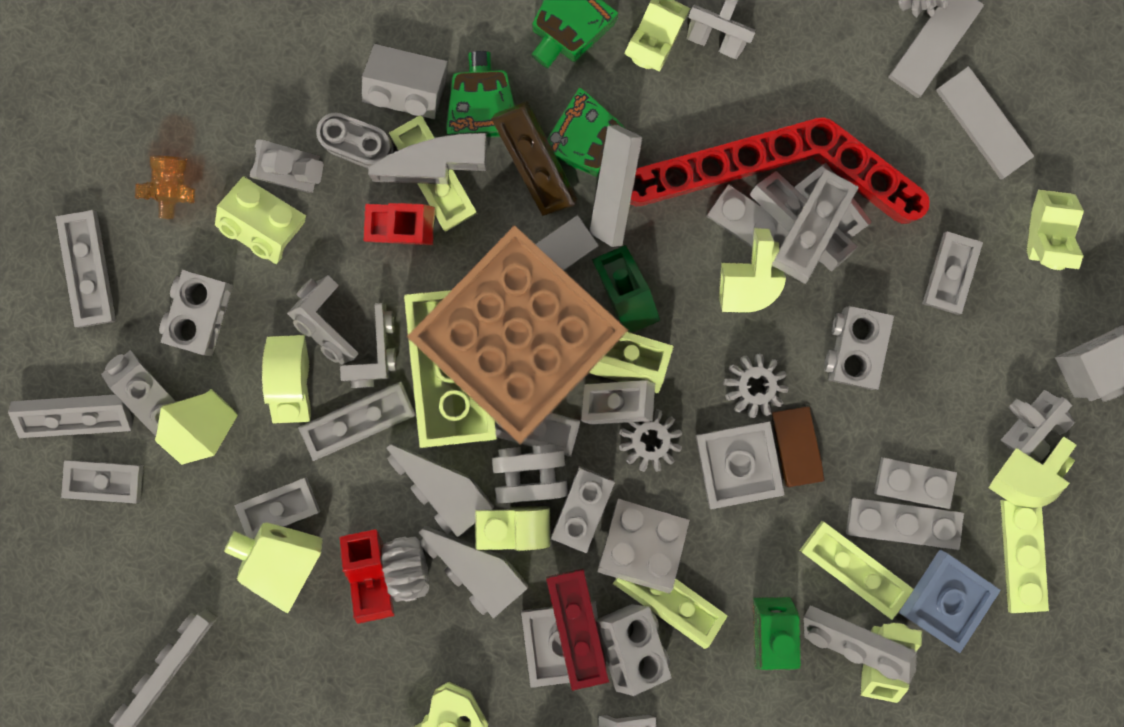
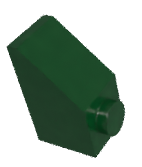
[592,245,660,333]

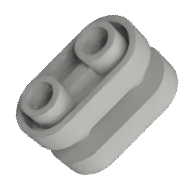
[316,113,395,168]
[492,444,569,503]

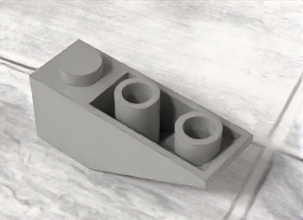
[386,443,494,537]
[418,526,529,619]

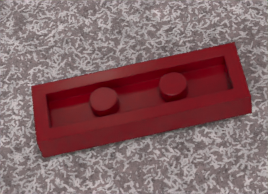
[546,568,609,691]

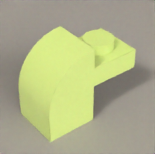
[624,0,690,72]
[1027,190,1084,270]
[719,228,786,312]
[262,335,311,423]
[988,436,1077,508]
[475,506,550,551]
[861,623,922,703]

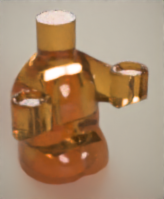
[135,155,195,219]

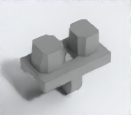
[687,0,755,59]
[250,140,324,193]
[1001,390,1075,462]

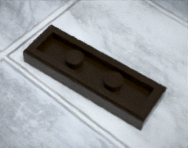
[491,101,578,216]

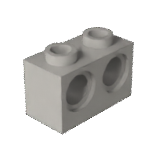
[159,270,233,356]
[824,306,894,390]
[551,466,615,553]
[595,604,672,696]

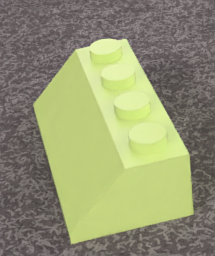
[404,290,496,448]

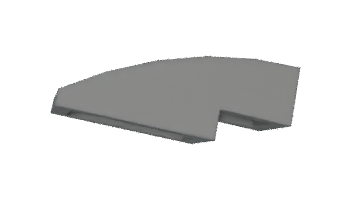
[368,133,487,184]

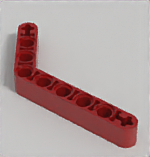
[630,117,930,224]

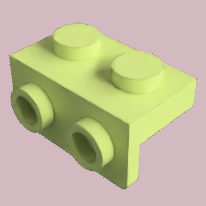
[215,176,306,264]

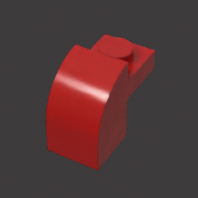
[363,203,435,245]
[339,529,395,624]

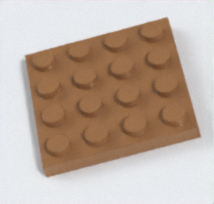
[407,225,627,445]

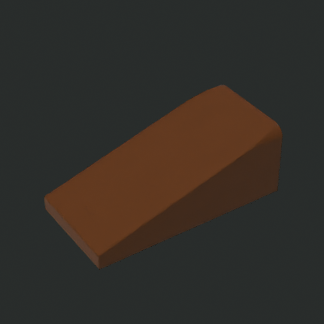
[772,406,825,487]

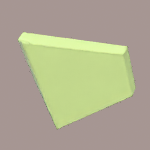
[155,389,238,464]

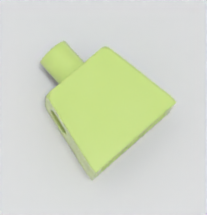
[224,522,322,613]

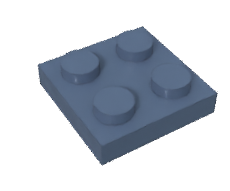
[899,550,1001,653]

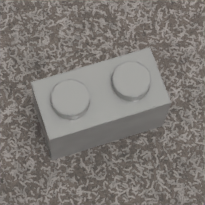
[362,44,448,119]

